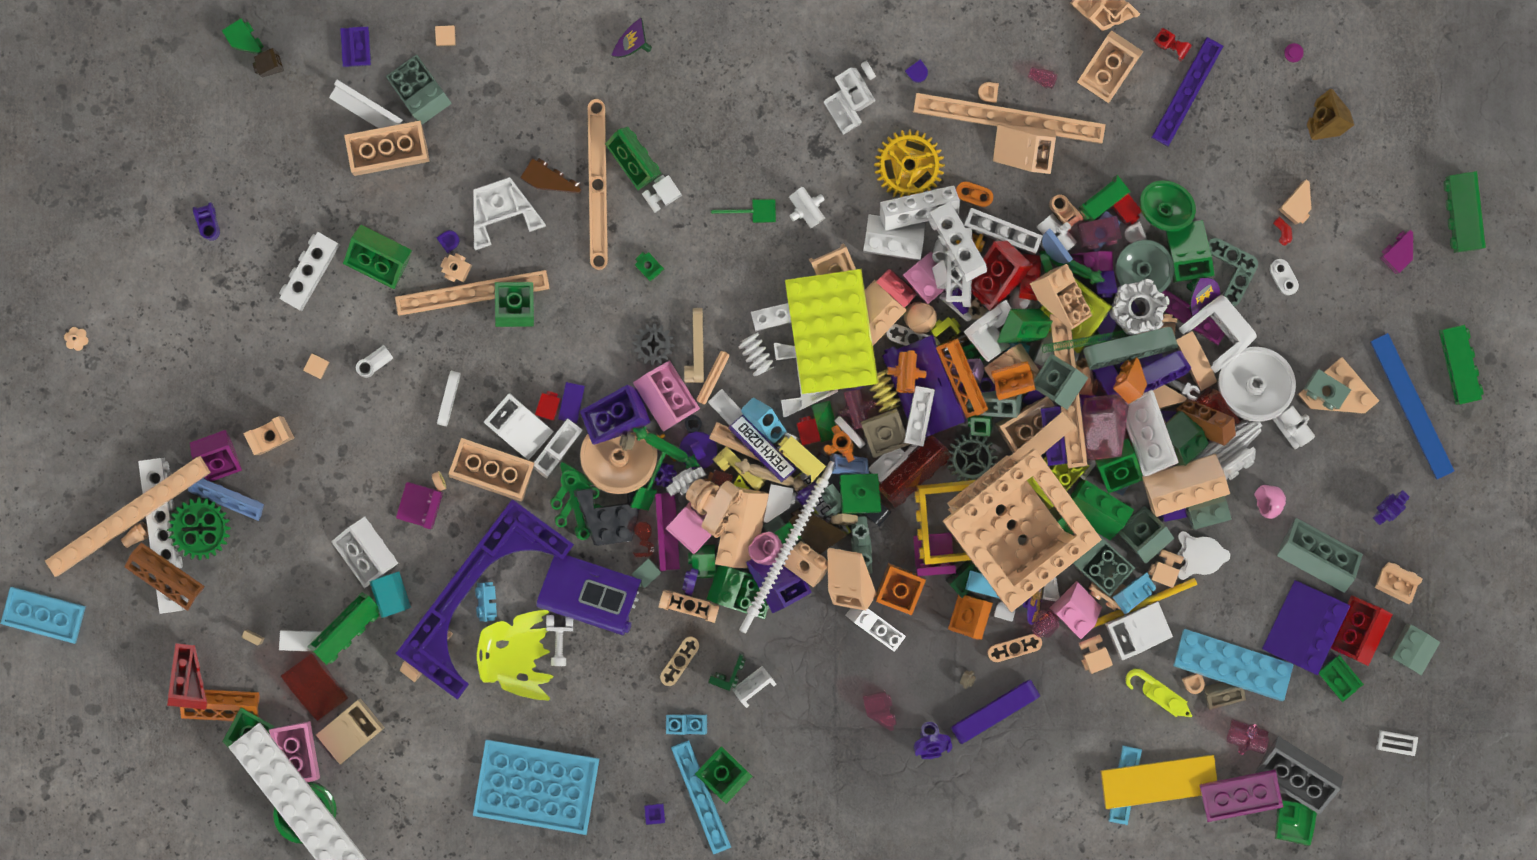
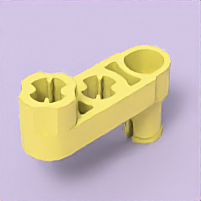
[712,446,767,491]

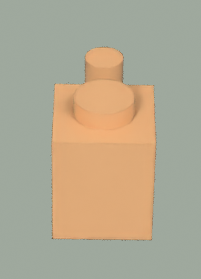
[1148,549,1184,588]
[1079,634,1113,674]

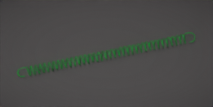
[1042,331,1130,353]

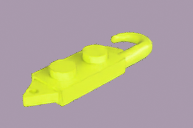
[1125,669,1192,717]

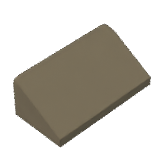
[1204,682,1246,710]

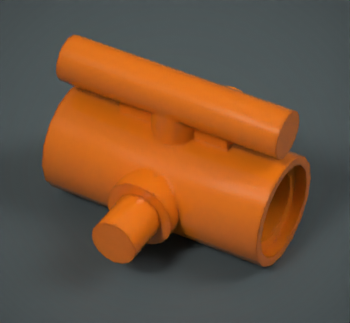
[887,350,926,393]
[824,425,855,463]

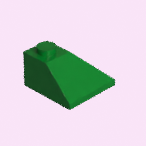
[222,708,274,748]

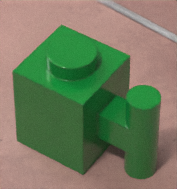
[688,545,716,578]

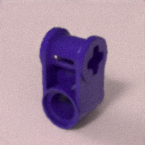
[193,202,220,241]

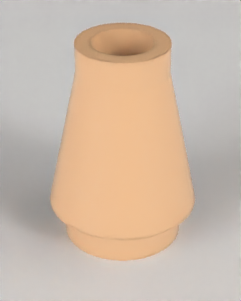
[121,522,148,548]

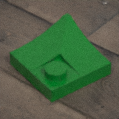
[1275,800,1317,846]

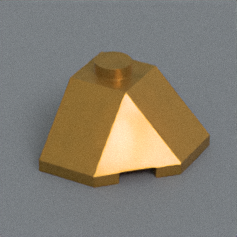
[1307,88,1355,140]

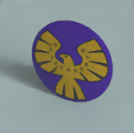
[1023,588,1043,625]

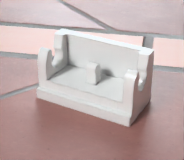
[824,90,862,135]
[732,666,777,708]

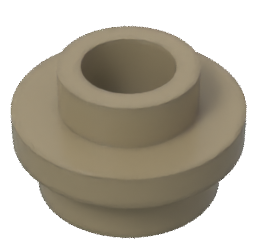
[620,432,635,451]
[960,670,976,689]

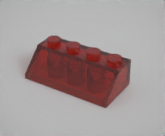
[879,435,952,508]

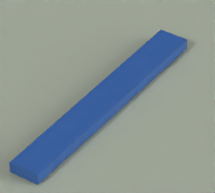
[1370,333,1454,479]

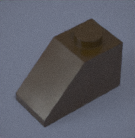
[252,48,284,78]

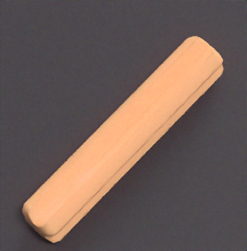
[697,351,729,404]

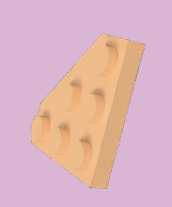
[1297,357,1379,413]

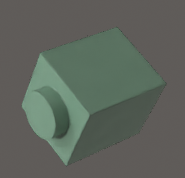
[632,558,662,588]

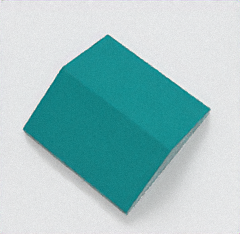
[369,572,412,618]

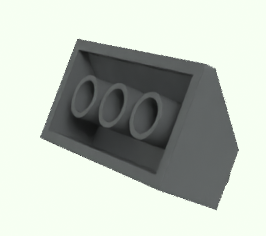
[1255,736,1343,814]

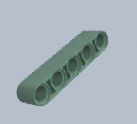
[1083,327,1178,370]

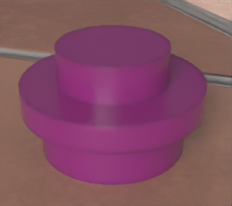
[1284,43,1304,63]

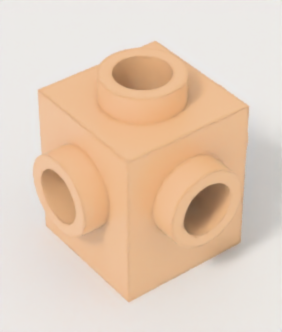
[440,253,472,282]

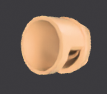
[904,302,937,334]

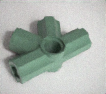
[851,516,873,574]

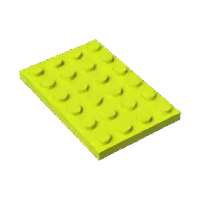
[785,269,878,394]

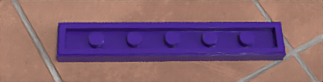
[1151,37,1224,147]

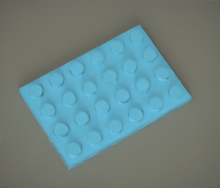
[473,739,600,835]

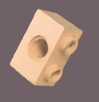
[784,541,828,587]

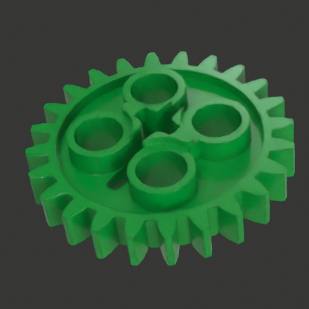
[167,498,231,560]

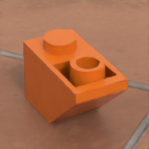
[1113,357,1147,404]

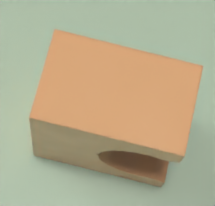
[243,416,294,455]

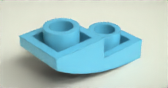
[666,714,707,735]

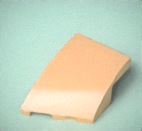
[1070,0,1140,31]

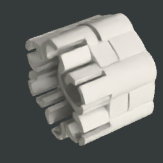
[1109,279,1169,335]

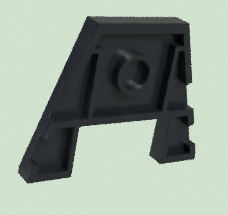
[573,485,645,546]

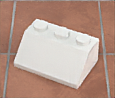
[863,214,925,261]
[331,517,398,588]

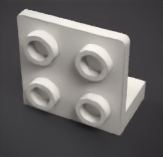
[964,306,1010,362]

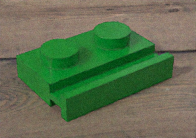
[1318,655,1364,702]

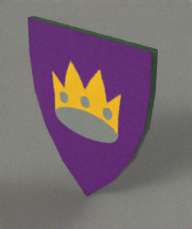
[611,17,652,58]
[1186,277,1221,317]

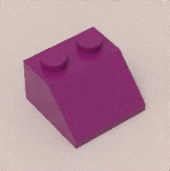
[189,430,242,482]

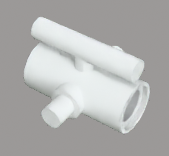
[789,187,825,228]
[1037,213,1077,251]
[1273,405,1315,449]

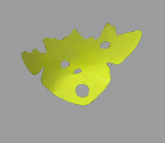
[477,610,553,701]

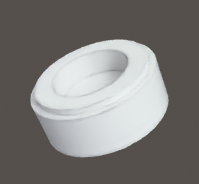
[861,60,876,80]

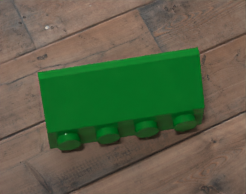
[1443,171,1486,253]
[307,592,380,665]

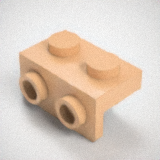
[1375,562,1423,604]

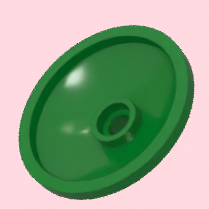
[1139,180,1196,231]

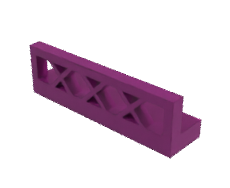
[655,493,680,571]

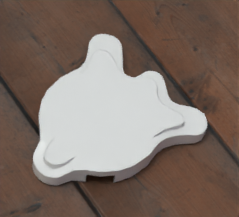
[1177,531,1230,580]

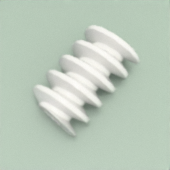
[739,333,774,376]

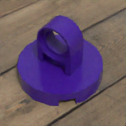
[679,431,717,469]
[914,722,952,759]

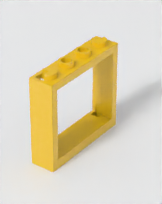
[914,480,975,565]

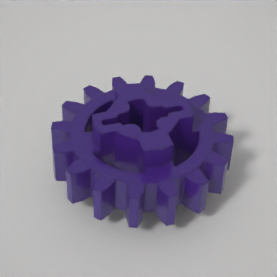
[1373,490,1410,525]

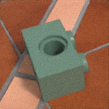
[1303,369,1351,410]

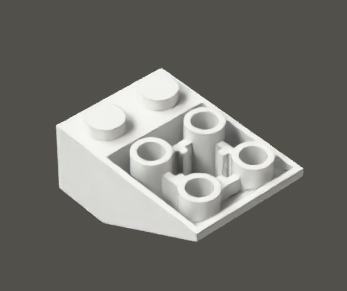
[484,393,554,460]
[1105,601,1173,660]

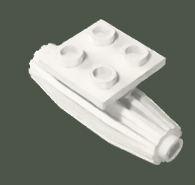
[1191,419,1262,480]

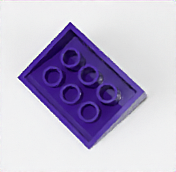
[1262,580,1350,675]

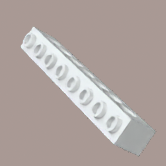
[138,458,188,614]

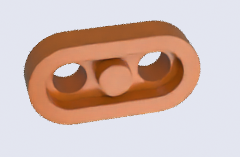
[956,181,993,207]

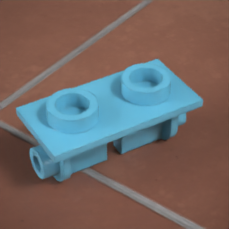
[475,582,497,622]

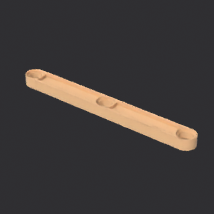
[588,99,608,270]

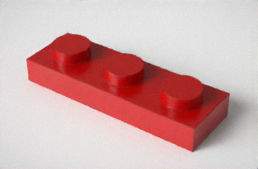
[1019,254,1041,301]

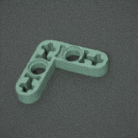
[1208,238,1258,306]

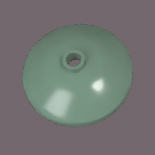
[1116,240,1174,293]

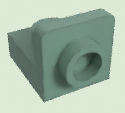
[821,484,842,517]

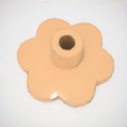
[64,327,88,351]

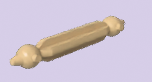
[735,459,807,491]

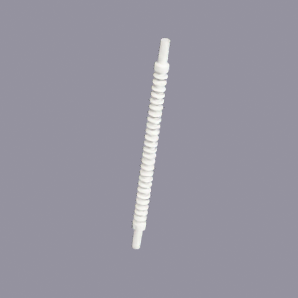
[739,461,834,634]

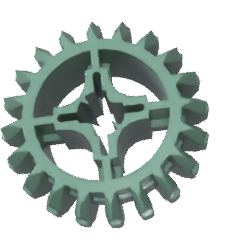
[946,433,998,481]

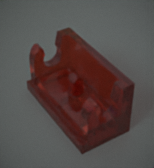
[1197,389,1241,425]

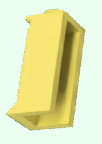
[778,436,826,483]

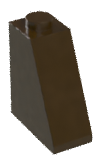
[789,507,848,555]

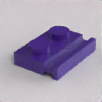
[340,26,371,67]

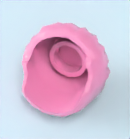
[1254,485,1286,519]
[748,531,783,565]

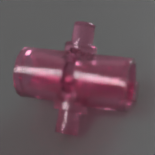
[837,389,876,430]
[1226,719,1269,755]

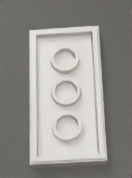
[1119,390,1179,477]

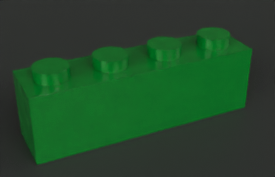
[1438,325,1484,405]

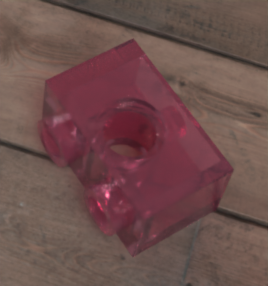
[1077,216,1122,250]

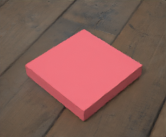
[876,269,917,308]

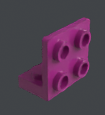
[396,482,443,530]
[913,532,956,576]

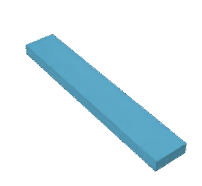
[671,740,731,855]

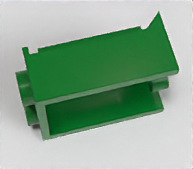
[1078,175,1131,222]

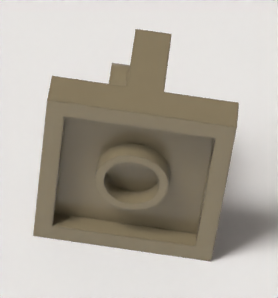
[861,409,909,458]

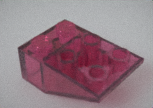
[1082,394,1129,460]

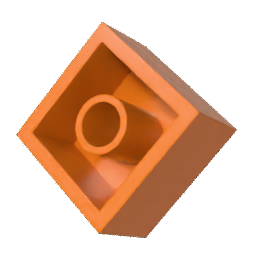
[874,563,926,615]

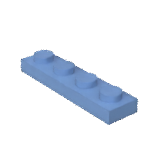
[188,478,264,521]

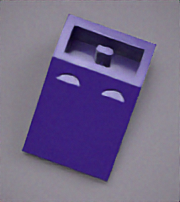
[746,559,812,613]

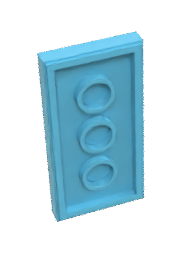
[0,587,86,644]

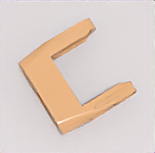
[658,590,719,623]

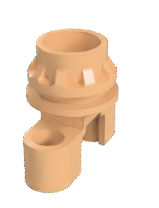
[686,479,743,538]

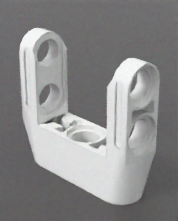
[1179,295,1257,373]

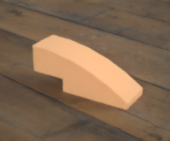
[1176,331,1217,391]

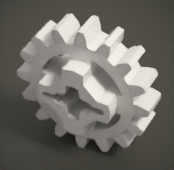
[666,467,706,496]

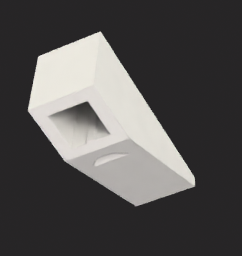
[845,608,906,652]

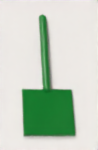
[711,199,776,223]
[630,451,666,511]

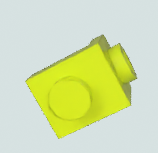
[930,317,961,337]

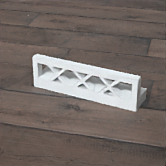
[329,80,405,128]
[946,228,973,307]

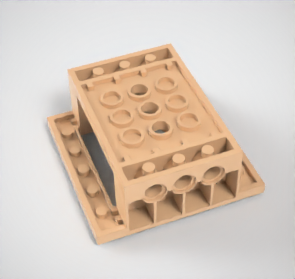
[943,448,1102,612]

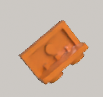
[991,361,1036,400]

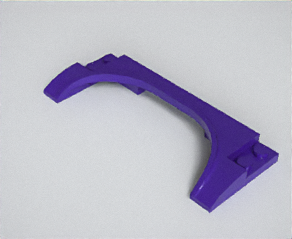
[396,499,574,700]

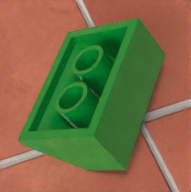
[605,126,661,190]
[343,225,412,289]
[1070,478,1134,540]

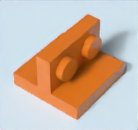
[948,595,993,640]

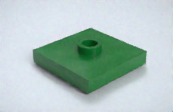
[839,474,881,514]

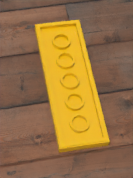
[1100,755,1217,809]

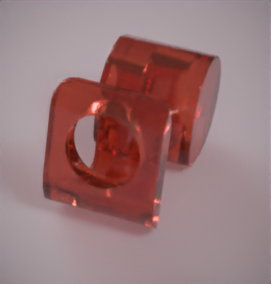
[633,522,655,557]

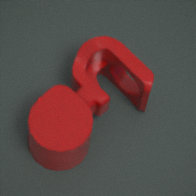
[1153,28,1192,62]

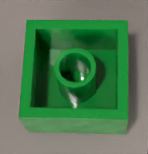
[1092,439,1143,494]

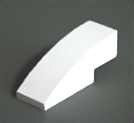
[533,418,583,479]
[279,630,322,651]

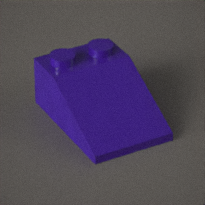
[580,385,651,445]

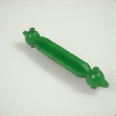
[1039,250,1105,284]
[633,426,700,469]

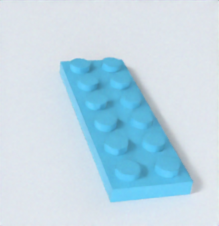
[1173,629,1294,702]

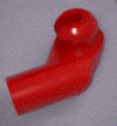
[1273,216,1293,246]

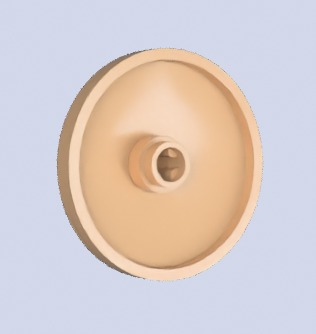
[580,427,657,494]

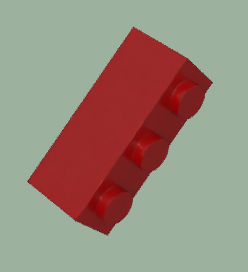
[1330,595,1393,666]

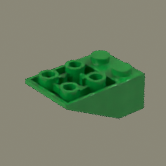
[1166,220,1215,283]
[707,565,769,619]

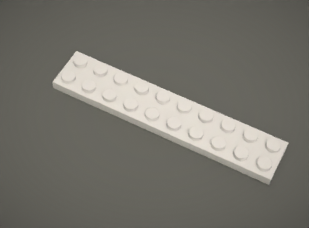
[229,723,367,860]

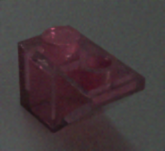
[863,691,897,731]

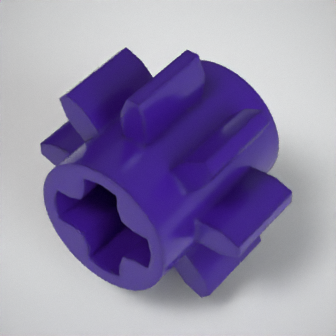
[655,463,677,487]

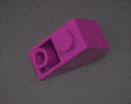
[1380,230,1413,274]
[1070,251,1114,272]

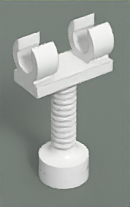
[1167,380,1200,401]
[546,615,573,666]

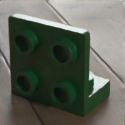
[708,652,746,691]

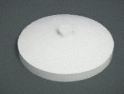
[1218,347,1296,421]

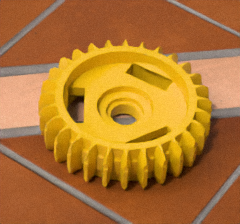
[874,129,945,197]

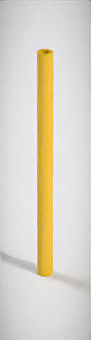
[1092,578,1197,629]

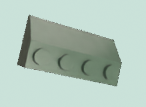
[1277,518,1363,593]

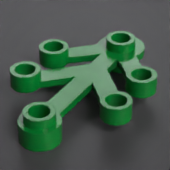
[550,470,602,540]

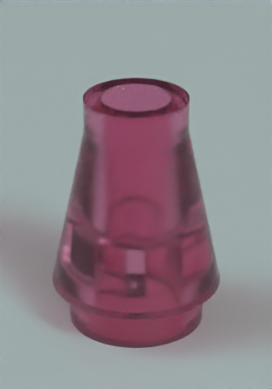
[1028,67,1058,89]

